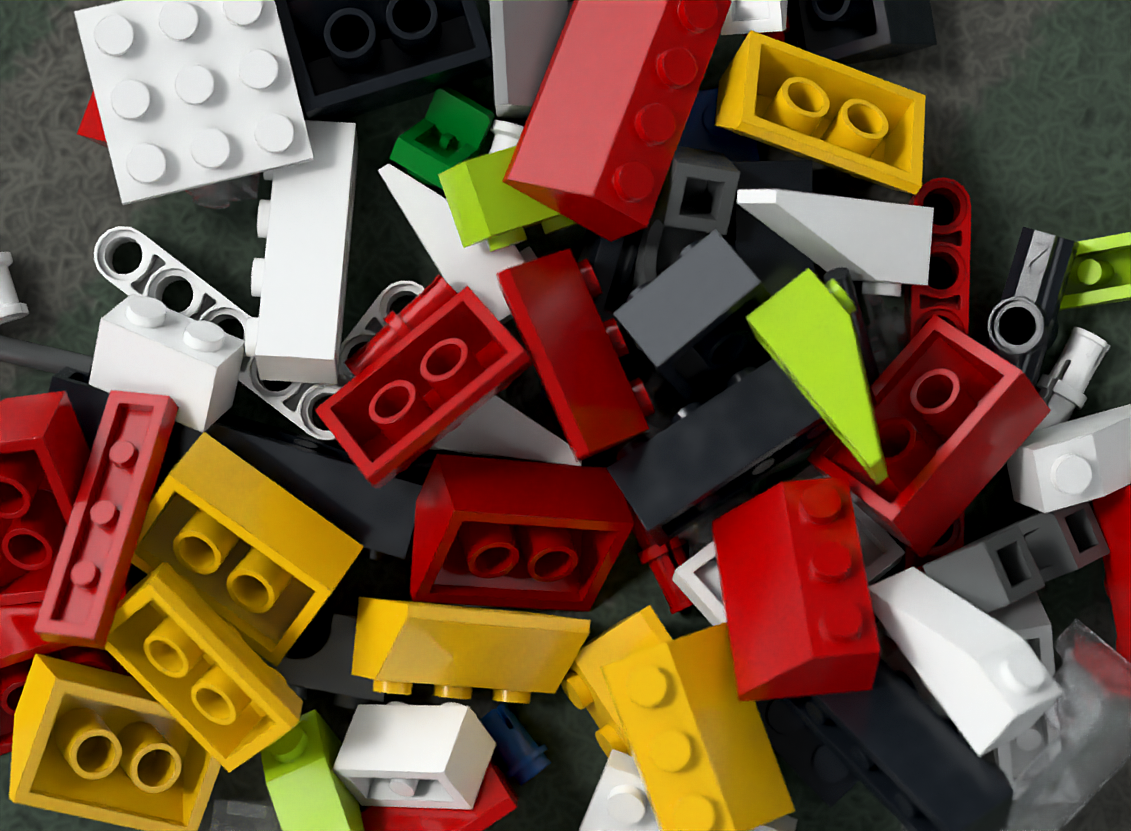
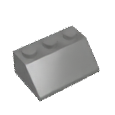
[489,0,574,123]

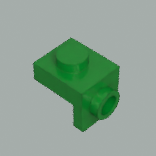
[389,85,495,189]

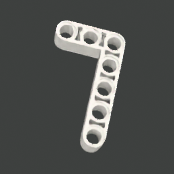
[94,226,425,442]

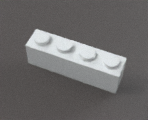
[245,120,358,384]

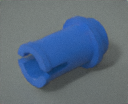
[479,702,551,786]

